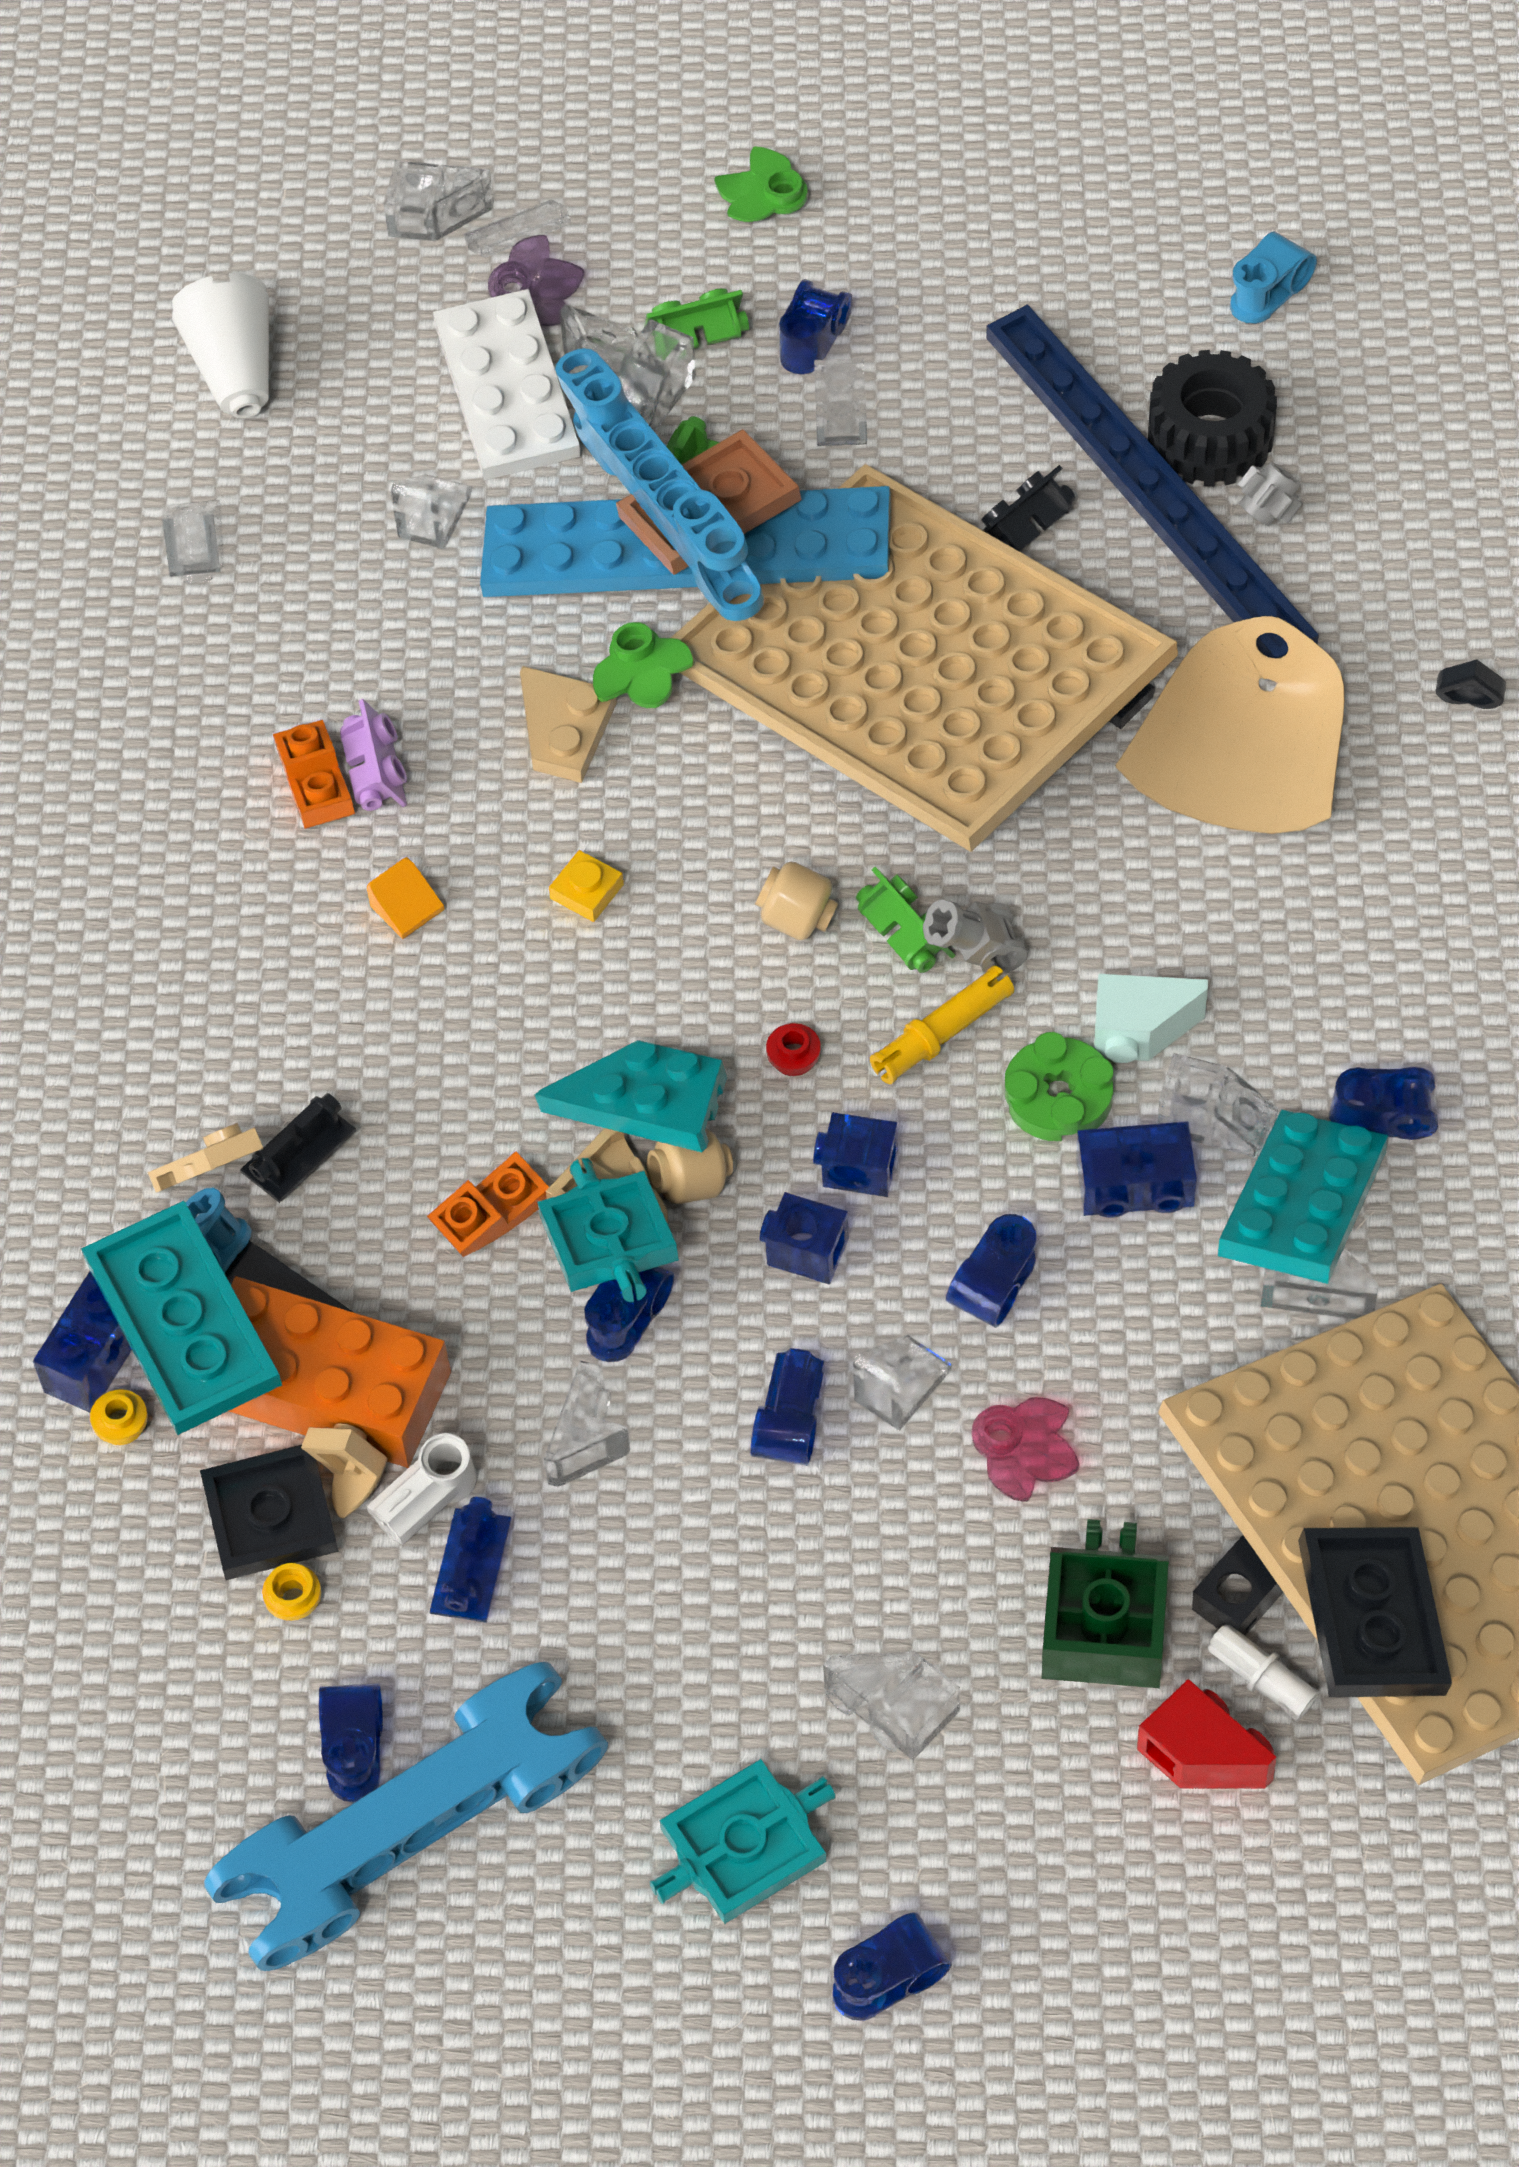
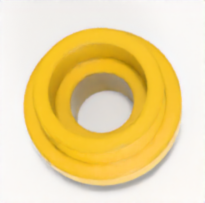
[90,1389,148,1445]
[262,1563,321,1621]

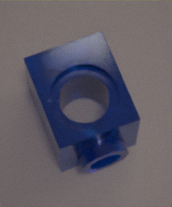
[813,1112,898,1197]
[759,1192,849,1285]

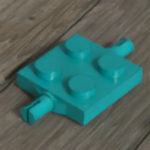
[537,1158,679,1302]
[649,1759,836,1924]

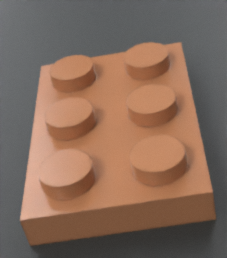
[616,429,801,575]

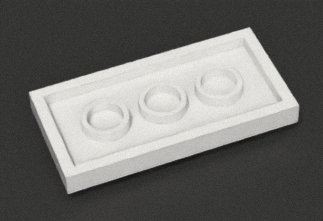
[433,289,581,480]

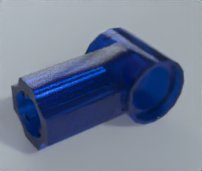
[750,1348,825,1466]

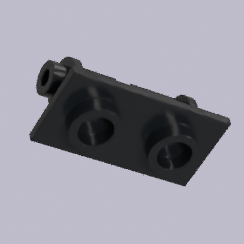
[981,465,1076,552]
[240,1093,356,1203]

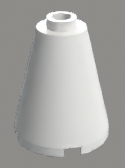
[172,273,269,418]

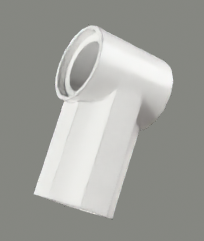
[367,1433,477,1545]

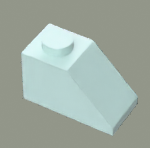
[1094,974,1208,1063]

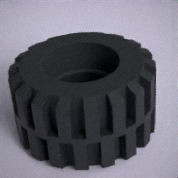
[1148,350,1277,487]

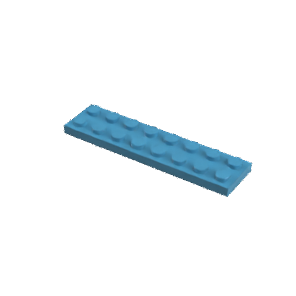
[480,486,891,597]

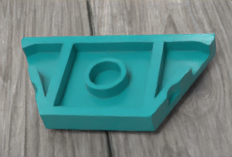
[535,1040,727,1153]

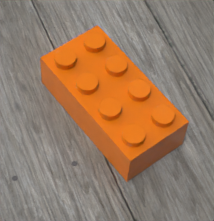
[229,1276,451,1468]

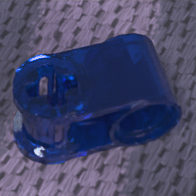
[779,279,853,375]
[1329,1067,1439,1140]
[946,1214,1037,1328]
[584,1266,675,1363]
[319,1683,383,1802]
[832,1912,952,2021]

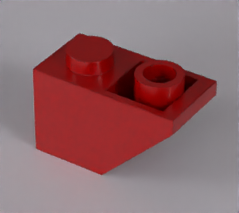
[1137,1679,1277,1789]

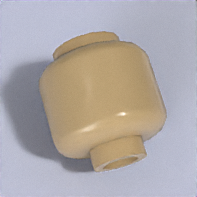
[755,861,838,940]
[647,1128,733,1204]

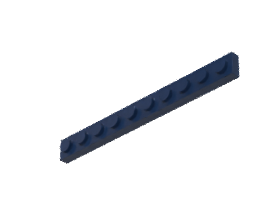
[986,304,1319,658]

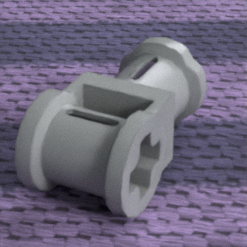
[923,899,1028,974]

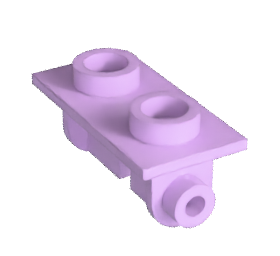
[340,699,407,811]

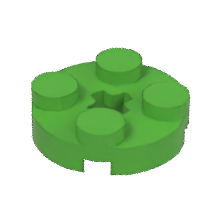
[1005,1032,1113,1141]

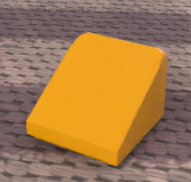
[367,857,445,939]

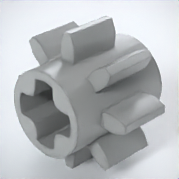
[1238,462,1303,526]

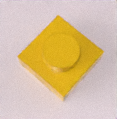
[549,850,624,922]

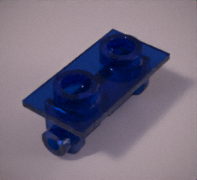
[430,1497,512,1623]

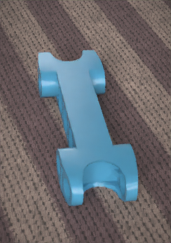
[555,348,764,621]
[204,1662,608,1971]

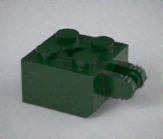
[1041,1519,1169,1689]

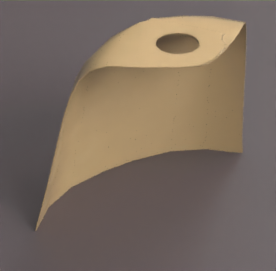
[1115,616,1345,834]

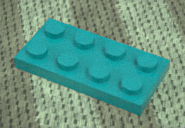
[1218,1109,1388,1284]
[81,1201,282,1435]

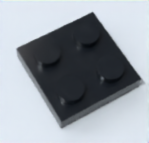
[200,1445,339,1580]

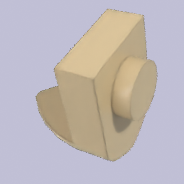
[301,1423,388,1519]

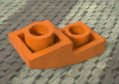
[273,720,355,829]
[427,1151,549,1257]

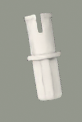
[1207,1624,1320,1722]

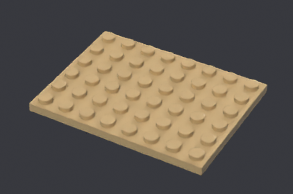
[671,464,1178,852]
[1158,1283,1519,1785]

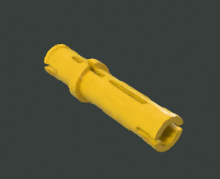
[870,966,1014,1084]

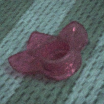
[971,1397,1080,1502]

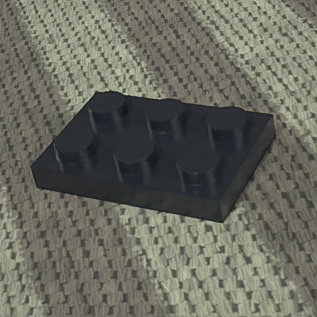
[1298,1527,1452,1697]

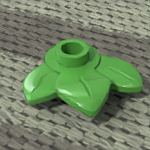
[714,146,808,222]
[593,622,694,708]

